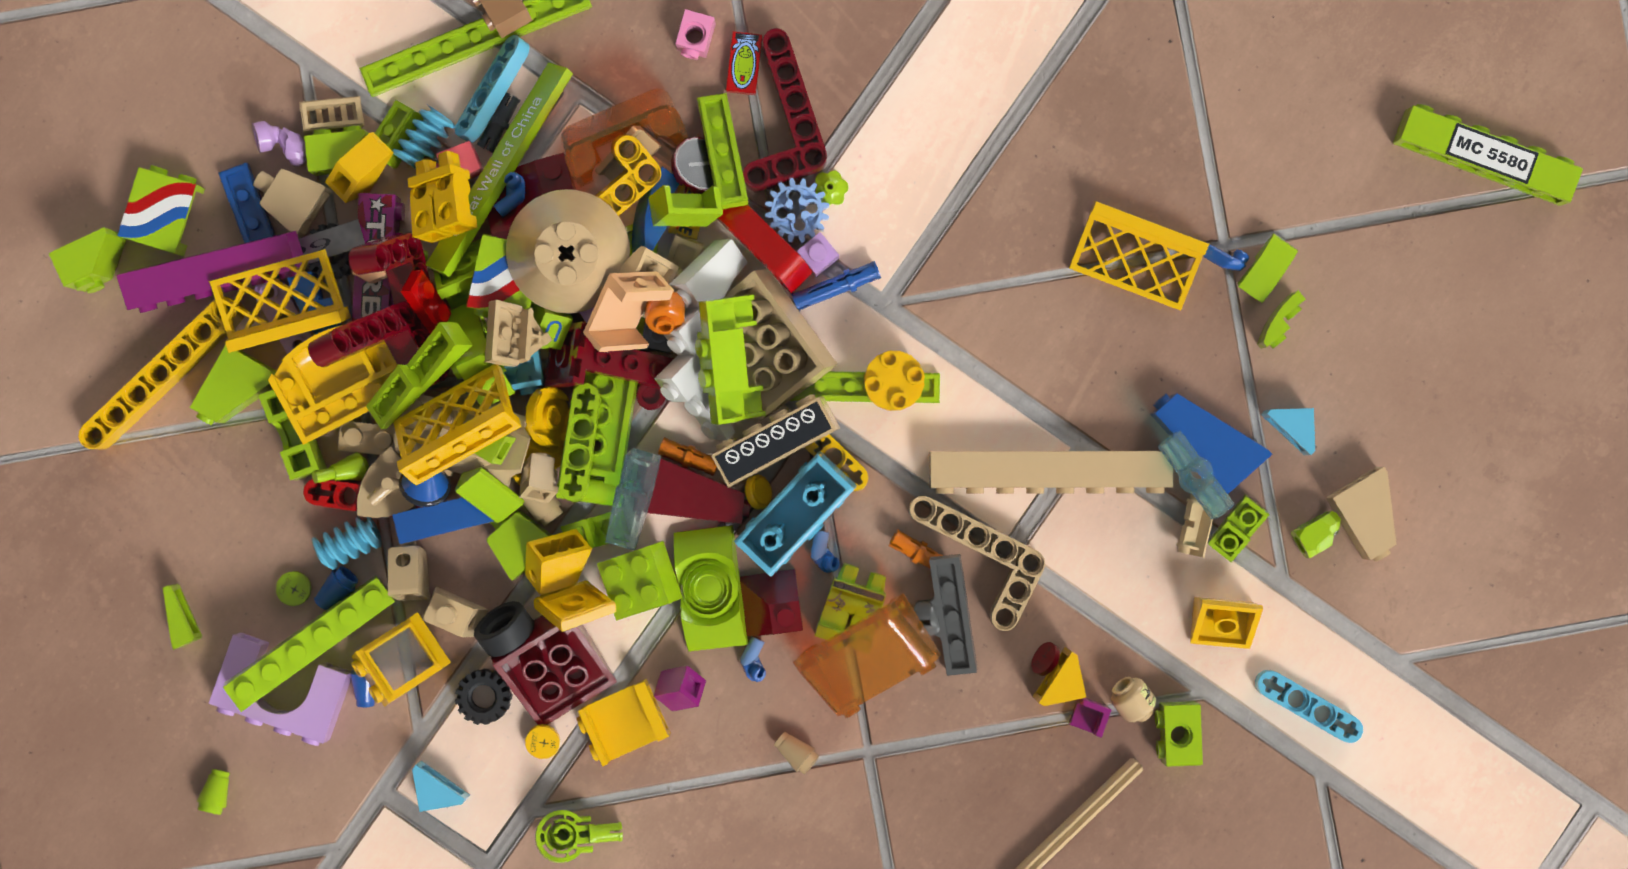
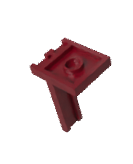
[544,322,674,388]

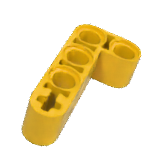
[595,135,661,216]

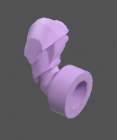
[252,121,306,166]

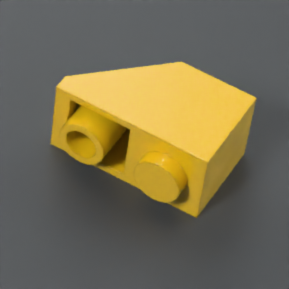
[325,132,393,203]

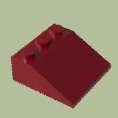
[491,615,617,725]

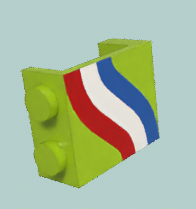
[117,165,205,257]
[467,234,532,317]

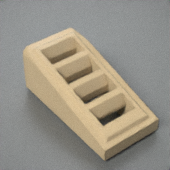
[299,96,364,136]

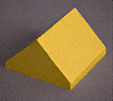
[1190,597,1263,649]
[1032,647,1086,706]

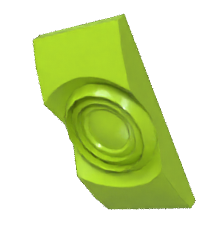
[674,525,748,652]

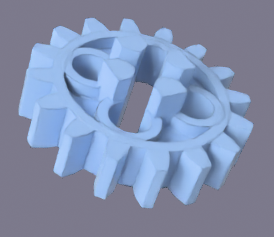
[765,178,829,244]

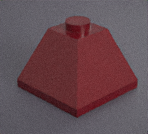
[740,569,803,636]

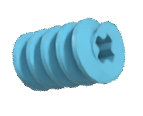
[392,104,456,169]
[312,516,382,570]

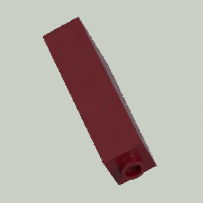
[633,452,750,524]

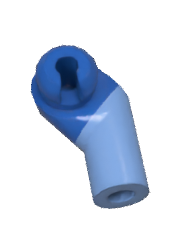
[811,531,840,573]
[740,636,766,682]

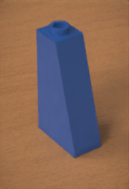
[1150,393,1273,495]

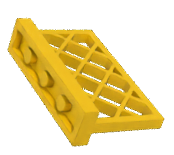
[1069,201,1209,311]
[209,249,351,353]
[393,364,521,486]

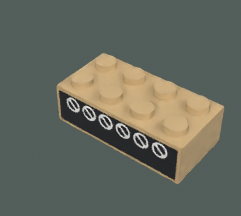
[711,394,840,488]

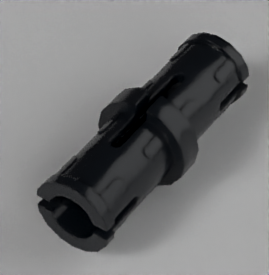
[476,92,521,153]

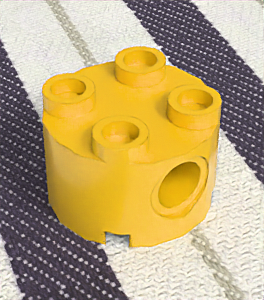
[864,350,925,411]

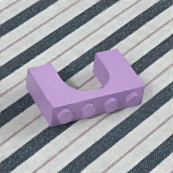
[209,633,351,746]

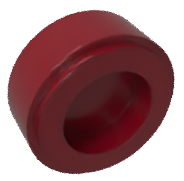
[636,384,666,410]

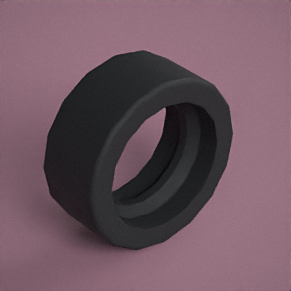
[474,601,534,657]

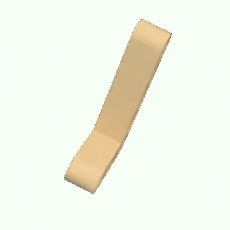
[908,496,1045,631]

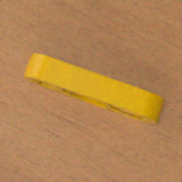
[805,434,868,491]

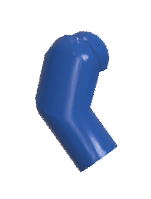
[494,172,525,217]
[1203,244,1249,271]

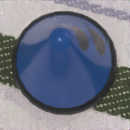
[399,471,451,507]

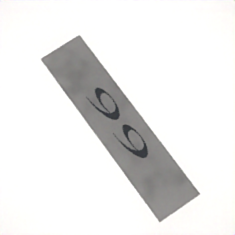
[299,219,365,264]

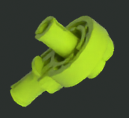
[535,810,623,863]

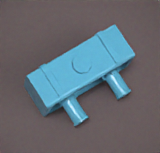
[734,451,857,577]

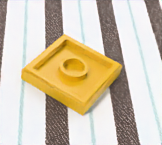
[533,580,616,632]

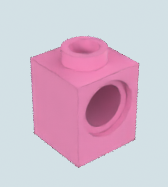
[676,9,716,60]

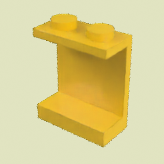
[576,678,671,767]

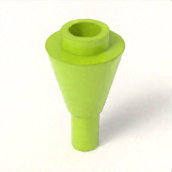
[312,452,369,483]

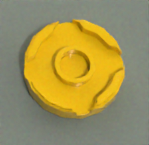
[526,387,570,447]

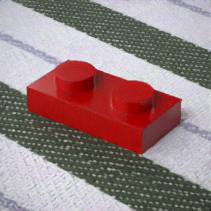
[400,269,452,334]

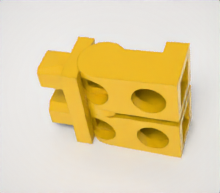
[407,151,478,243]

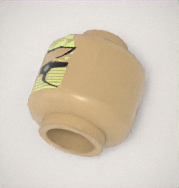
[1111,677,1156,722]

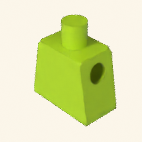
[486,511,551,580]

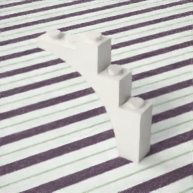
[654,239,748,440]

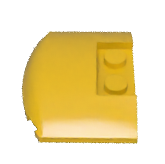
[268,326,397,445]

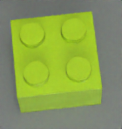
[597,541,683,621]

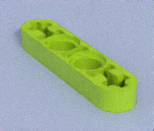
[559,383,601,502]

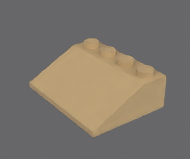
[724,268,838,421]

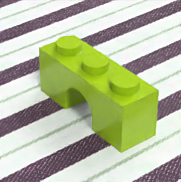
[258,390,327,480]

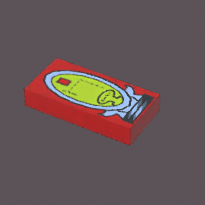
[726,31,763,96]

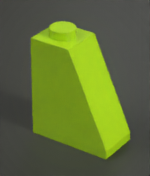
[190,345,276,425]

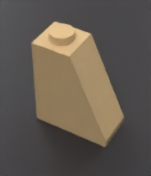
[1326,467,1397,562]

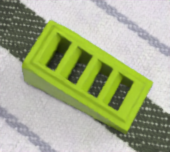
[163,584,202,650]

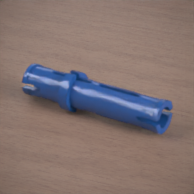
[791,261,881,311]

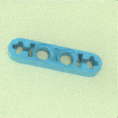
[455,35,530,143]
[1255,670,1363,743]

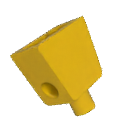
[525,529,592,596]

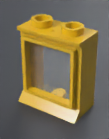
[351,612,451,707]

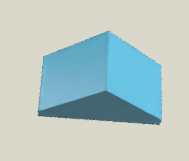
[1261,408,1315,456]
[412,761,470,812]

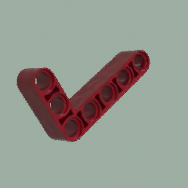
[743,28,827,192]
[349,232,450,376]
[308,302,446,388]

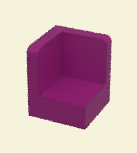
[653,665,706,711]
[1068,698,1112,738]

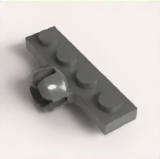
[913,554,978,676]

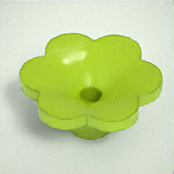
[815,170,849,206]

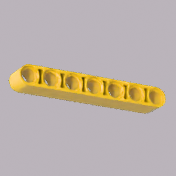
[78,297,244,450]

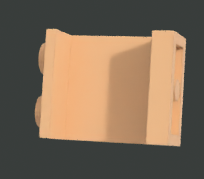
[583,271,674,352]

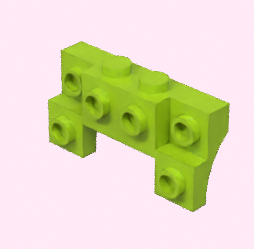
[695,295,766,425]

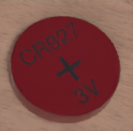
[1031,642,1060,676]

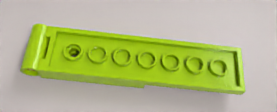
[556,243,658,507]

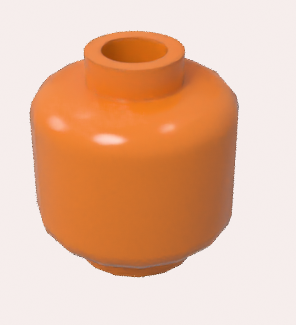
[645,291,685,335]

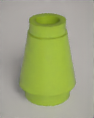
[197,768,230,815]

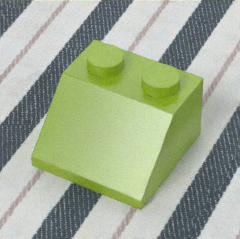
[48,227,127,294]

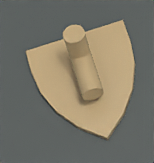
[357,447,415,518]

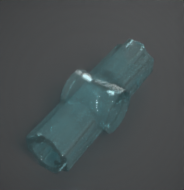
[1158,431,1234,520]

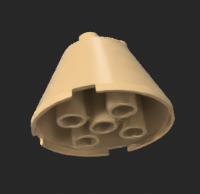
[506,189,630,313]

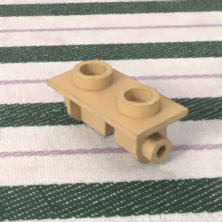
[1176,493,1218,558]

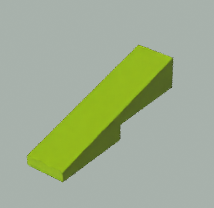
[366,322,473,429]

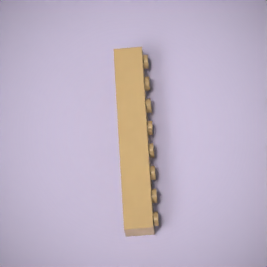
[929,451,1173,494]

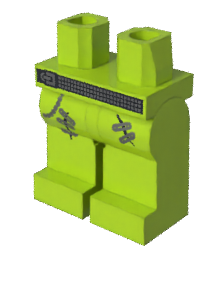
[814,563,886,654]

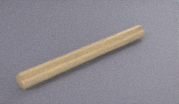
[1015,758,1143,869]

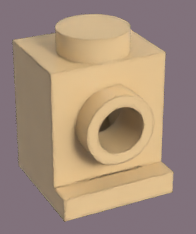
[519,452,558,503]

